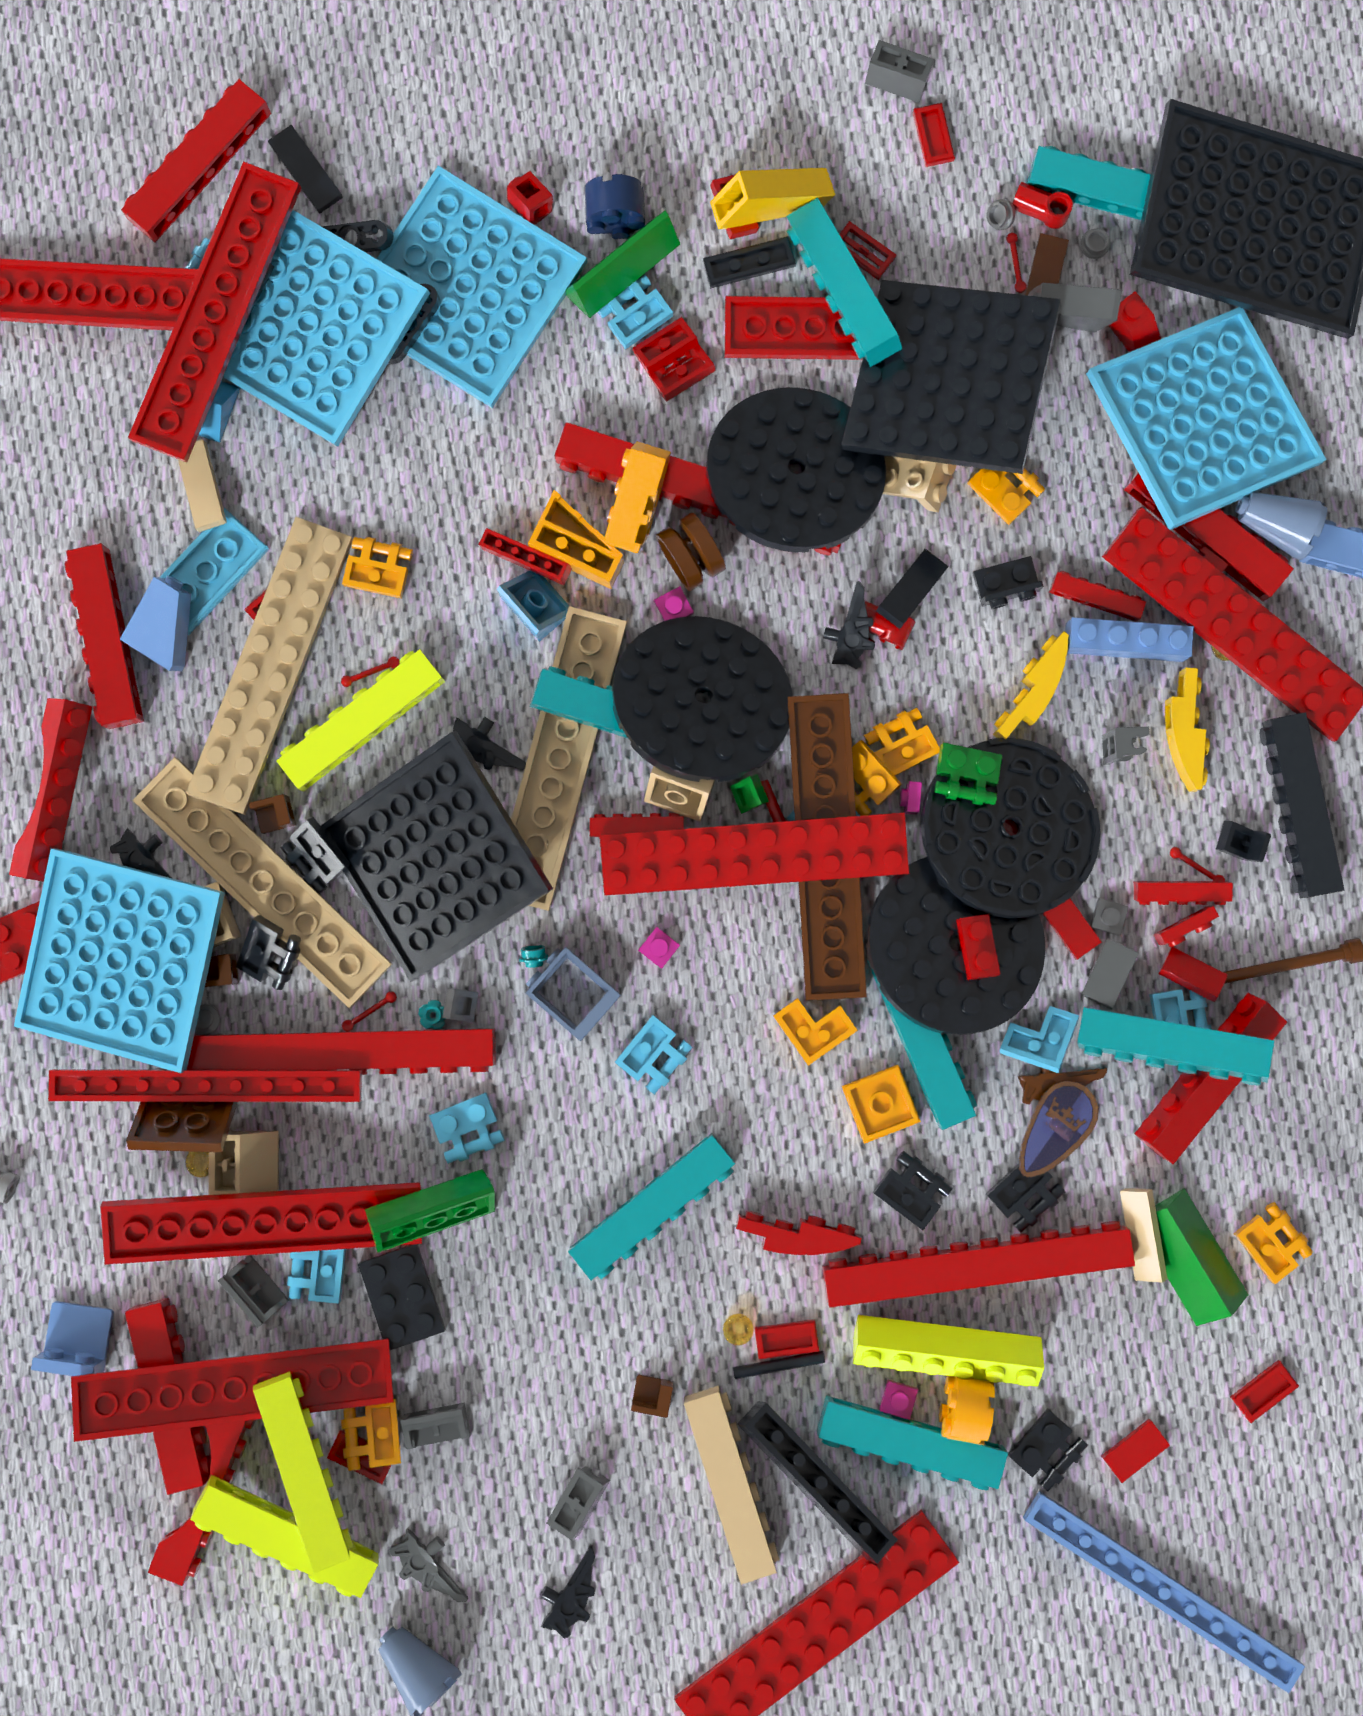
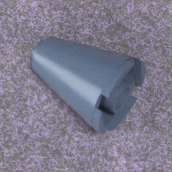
[1235,492,1328,560]
[378,1626,462,1716]

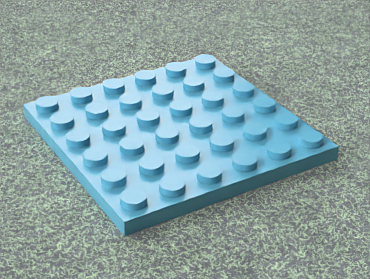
[377,166,588,408]
[223,210,430,447]
[1086,307,1327,530]
[14,848,225,1073]

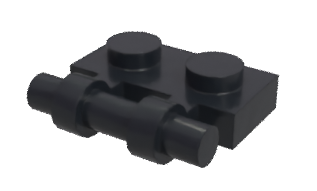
[280,817,351,894]
[236,915,301,990]
[873,1151,953,1230]
[986,1163,1065,1233]
[1008,1408,1088,1492]

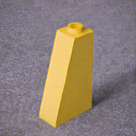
[710,168,835,229]

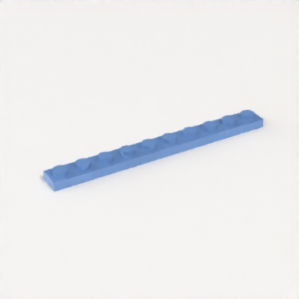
[1023,1491,1305,1693]

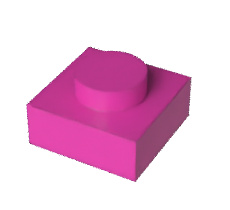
[654,586,694,621]
[899,781,922,815]
[638,927,680,969]
[879,1379,918,1420]

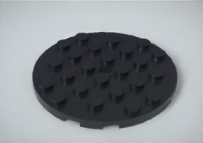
[706,387,886,553]
[612,616,793,782]
[921,738,1100,918]
[866,857,1045,1035]

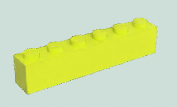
[276,649,445,792]
[853,1315,1044,1387]
[253,1371,354,1574]
[190,1475,379,1598]

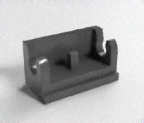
[865,40,934,103]
[1102,726,1150,765]
[1082,939,1139,1010]
[218,1255,289,1328]
[400,1402,471,1449]
[546,1466,610,1541]

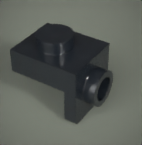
[1216,820,1271,862]

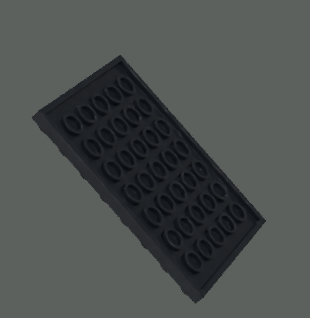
[1129,99,1363,339]

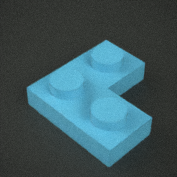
[1000,1006,1079,1073]

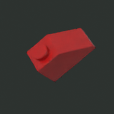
[1108,291,1161,352]

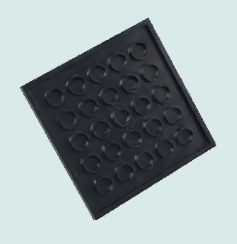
[842,280,1061,474]
[321,731,553,982]

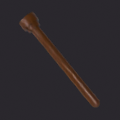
[1224,938,1363,984]

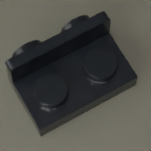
[972,556,1044,609]

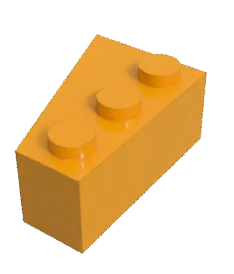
[603,441,671,554]
[528,490,624,589]

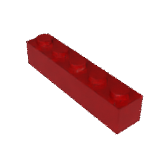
[478,528,572,585]
[1049,571,1147,622]
[589,813,684,837]
[1133,881,1233,905]

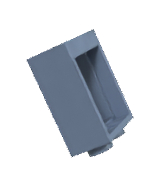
[526,947,621,1041]

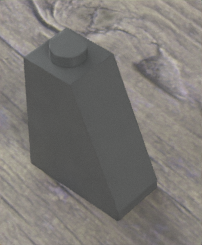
[1028,283,1122,333]

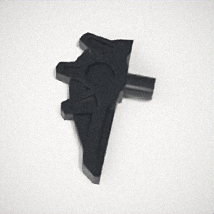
[823,581,875,669]
[453,716,526,770]
[110,828,173,879]
[540,1546,595,1639]

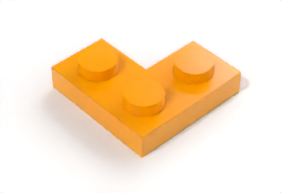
[773,998,858,1066]

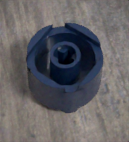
[585,174,645,239]

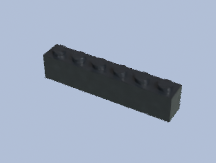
[1259,712,1345,899]
[737,1401,898,1564]

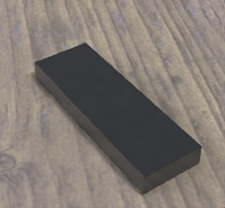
[268,124,343,214]
[703,236,796,289]
[876,549,949,629]

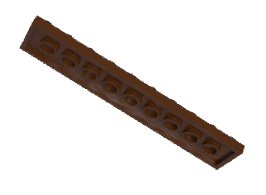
[788,693,867,1000]

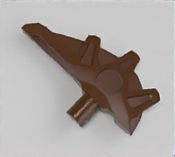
[1018,1067,1107,1105]

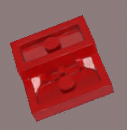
[632,317,716,402]

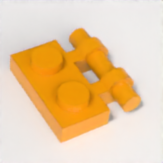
[967,468,1046,525]
[342,536,413,599]
[863,708,940,776]
[852,740,902,816]
[1233,1202,1313,1284]
[341,1399,401,1471]

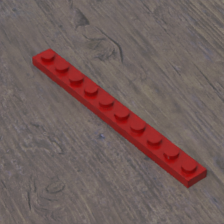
[48,1069,362,1102]

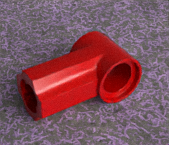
[1012,182,1073,229]
[865,601,916,650]

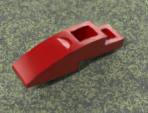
[735,1211,862,1255]

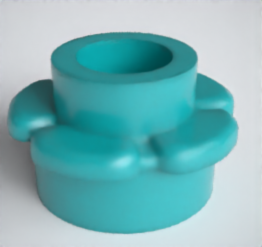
[519,945,548,968]
[418,1000,446,1030]

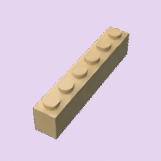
[684,1385,780,1585]

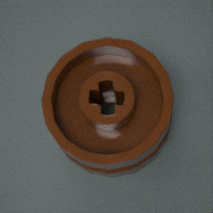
[656,512,726,591]

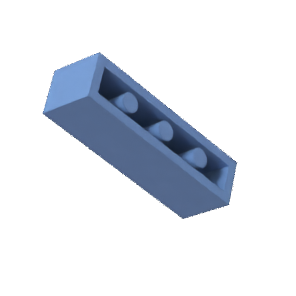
[1299,520,1363,578]
[1065,617,1194,662]

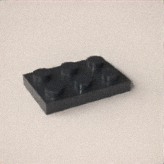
[358,1244,446,1350]

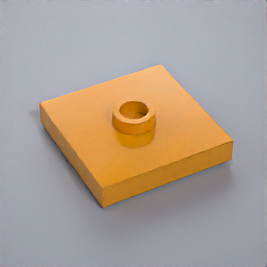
[841,1064,921,1144]

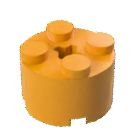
[939,1376,995,1445]

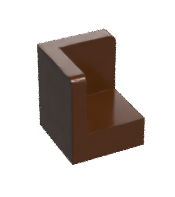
[249,794,296,834]
[205,954,239,987]
[631,1375,673,1418]

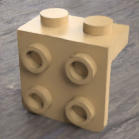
[883,456,956,512]

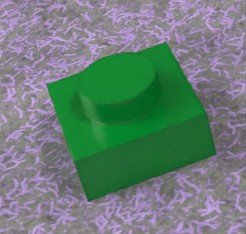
[730,774,769,814]

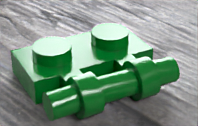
[934,743,1002,805]

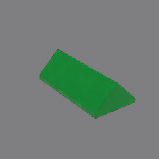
[566,210,680,318]
[365,1169,495,1253]
[1155,1188,1249,1326]

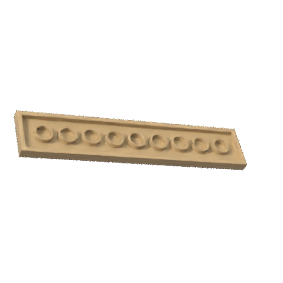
[186,517,353,815]
[511,606,627,911]
[132,757,393,1008]

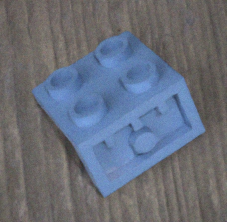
[31,1301,114,1376]

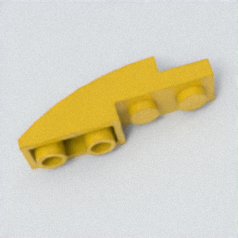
[993,631,1069,739]
[1165,667,1210,792]

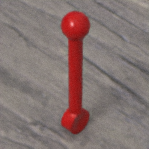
[1006,232,1027,293]
[341,656,400,687]
[1170,847,1225,881]
[342,991,397,1032]

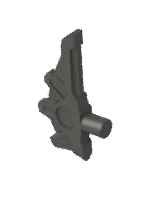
[390,1529,468,1602]

